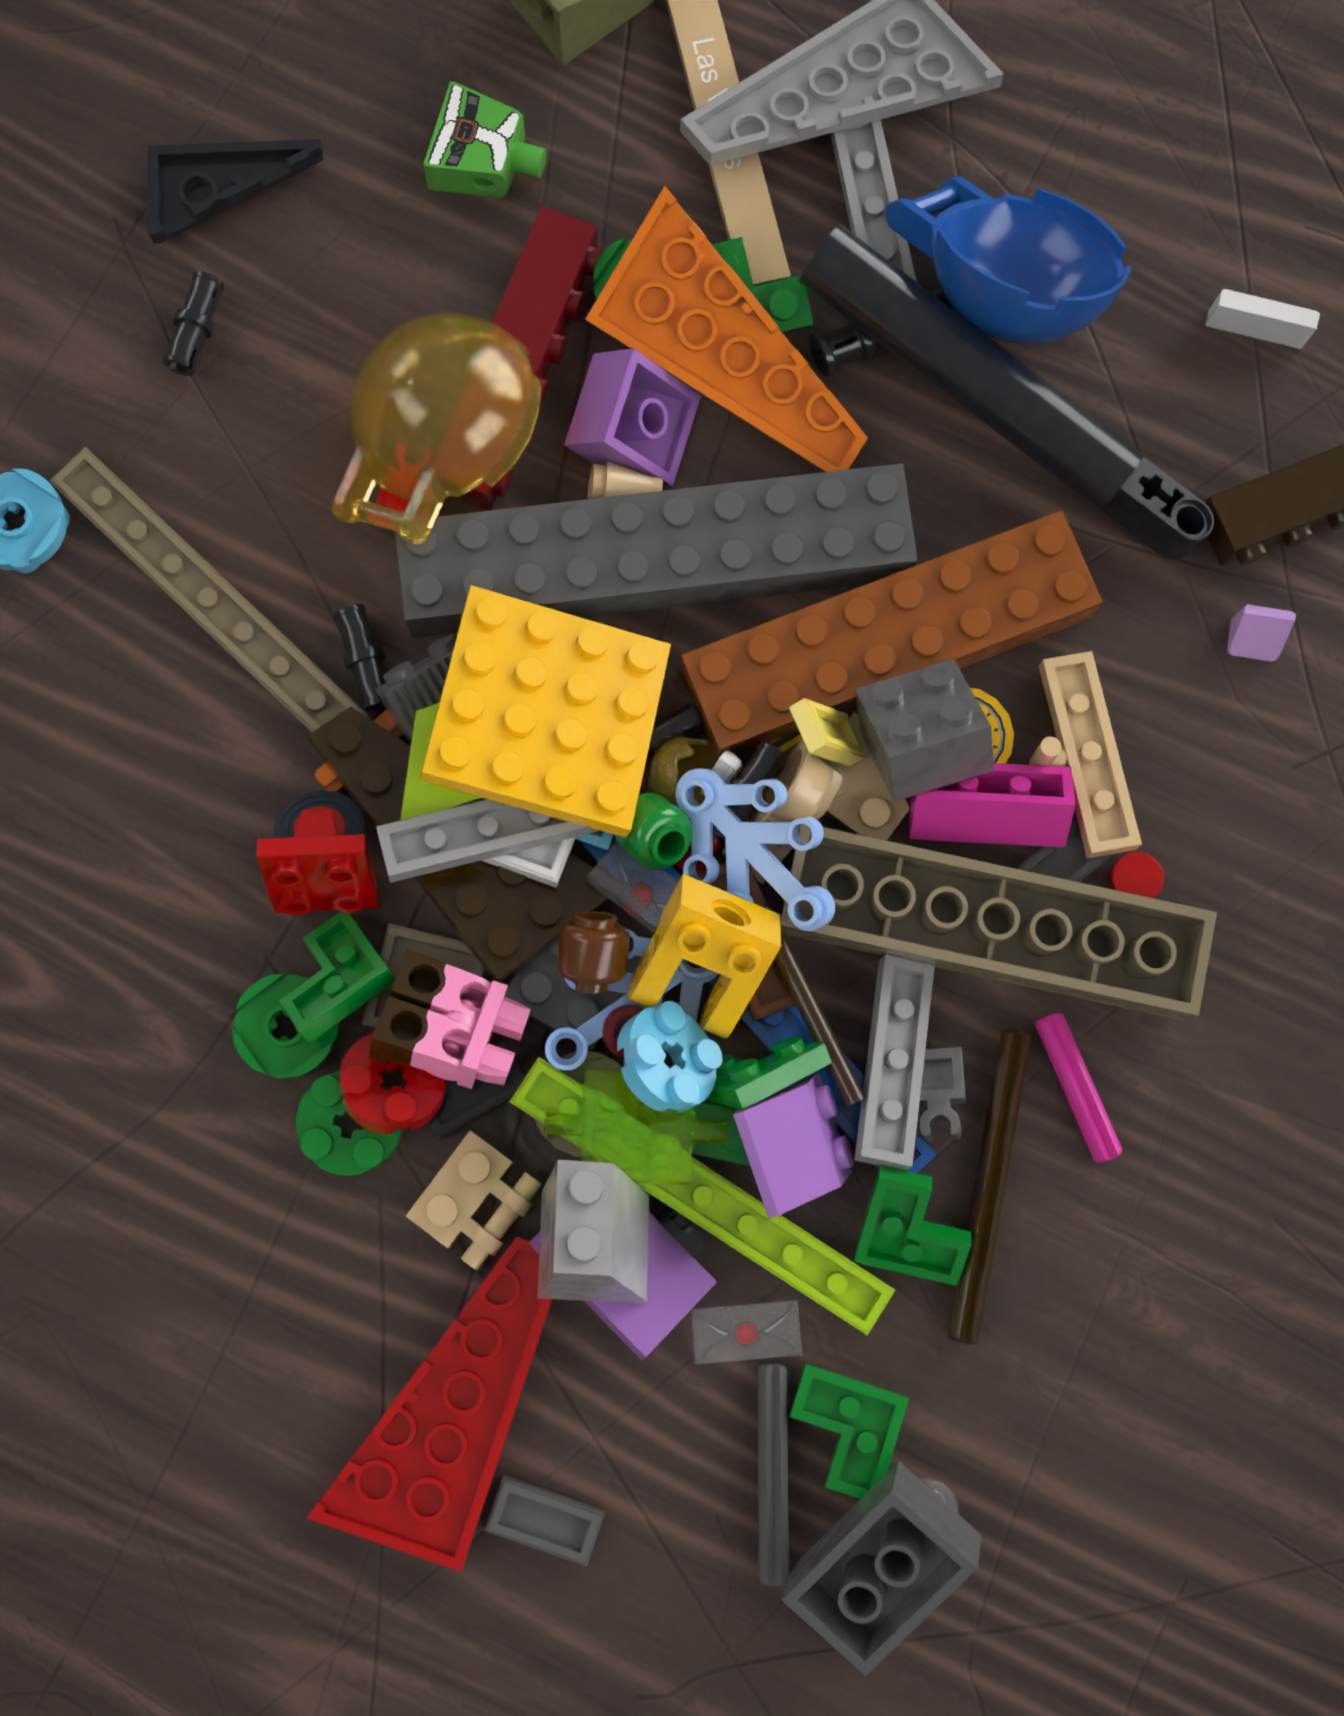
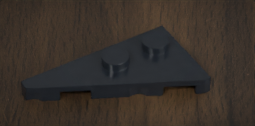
[148,139,324,244]

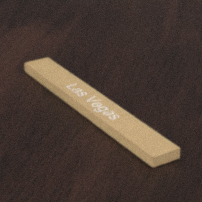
[665,0,791,286]

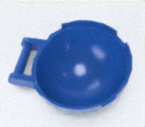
[886,176,1131,344]

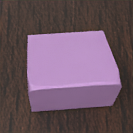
[1227,604,1296,662]

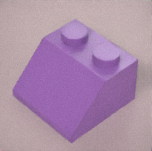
[564,348,701,487]
[733,1072,854,1218]

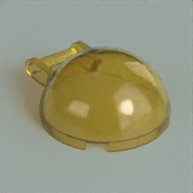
[332,312,541,544]

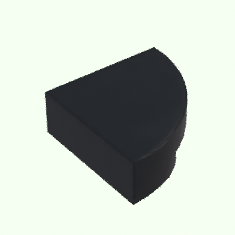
[655,1205,706,1257]

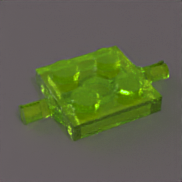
[544,1069,728,1185]

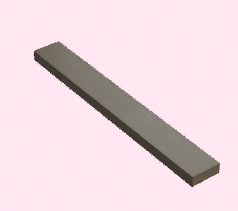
[49,447,372,733]

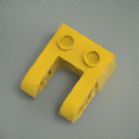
[627,874,781,1039]

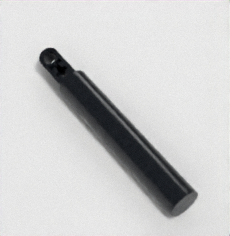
[799,224,1214,559]

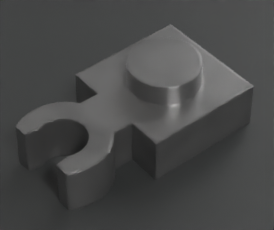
[919,1047,966,1142]

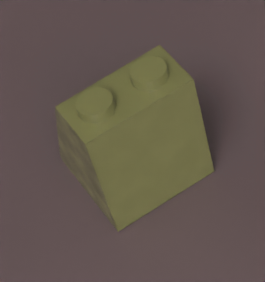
[508,0,654,66]

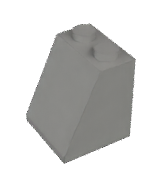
[538,1160,649,1304]

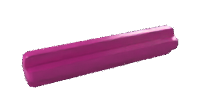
[1036,1012,1122,1163]

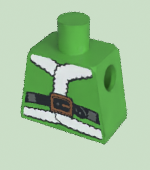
[423,81,547,198]

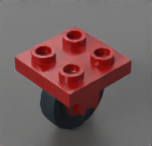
[256,790,379,916]

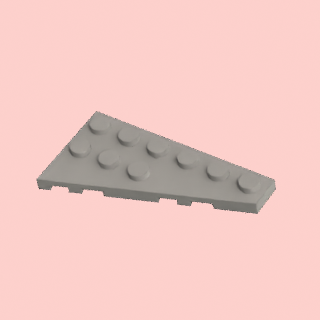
[680,0,1004,166]

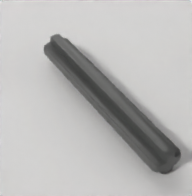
[758,1364,789,1586]

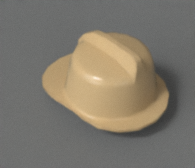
[747,738,843,822]

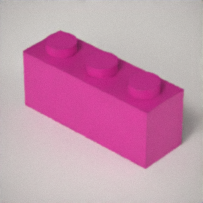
[909,763,1075,848]

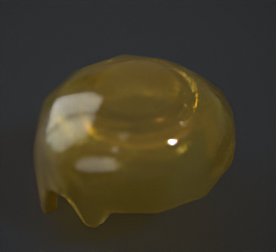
[647,737,716,808]

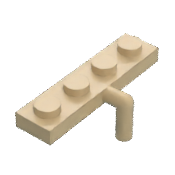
[1029,651,1142,858]

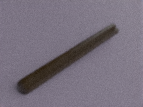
[948,1030,1031,1345]

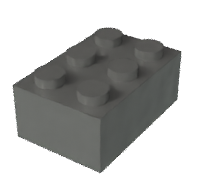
[782,1461,982,1677]

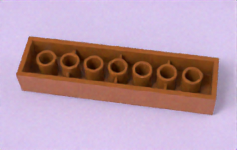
[680,510,1103,760]

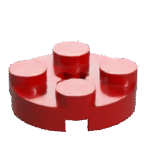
[340,1030,446,1134]

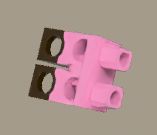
[369,949,531,1089]

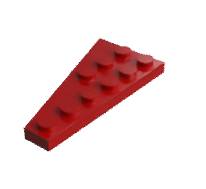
[306,1236,553,1572]

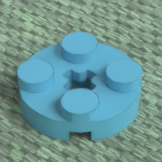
[0,469,70,573]
[617,1001,723,1113]

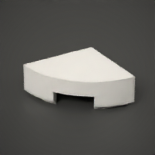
[700,750,743,796]

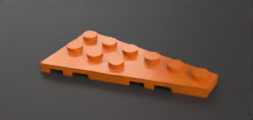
[585,186,868,472]

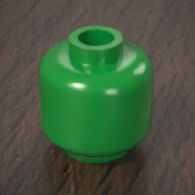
[615,793,693,870]

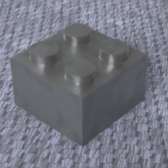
[855,659,994,802]

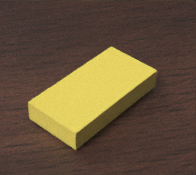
[789,698,865,766]

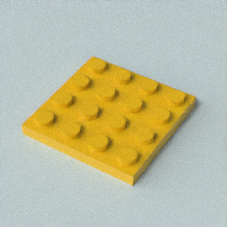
[419,585,671,838]

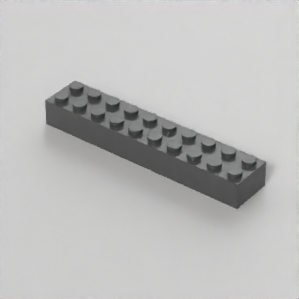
[394,463,918,637]

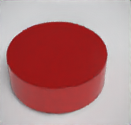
[1109,852,1164,898]

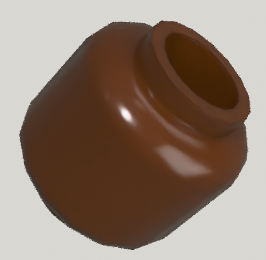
[558,911,630,993]

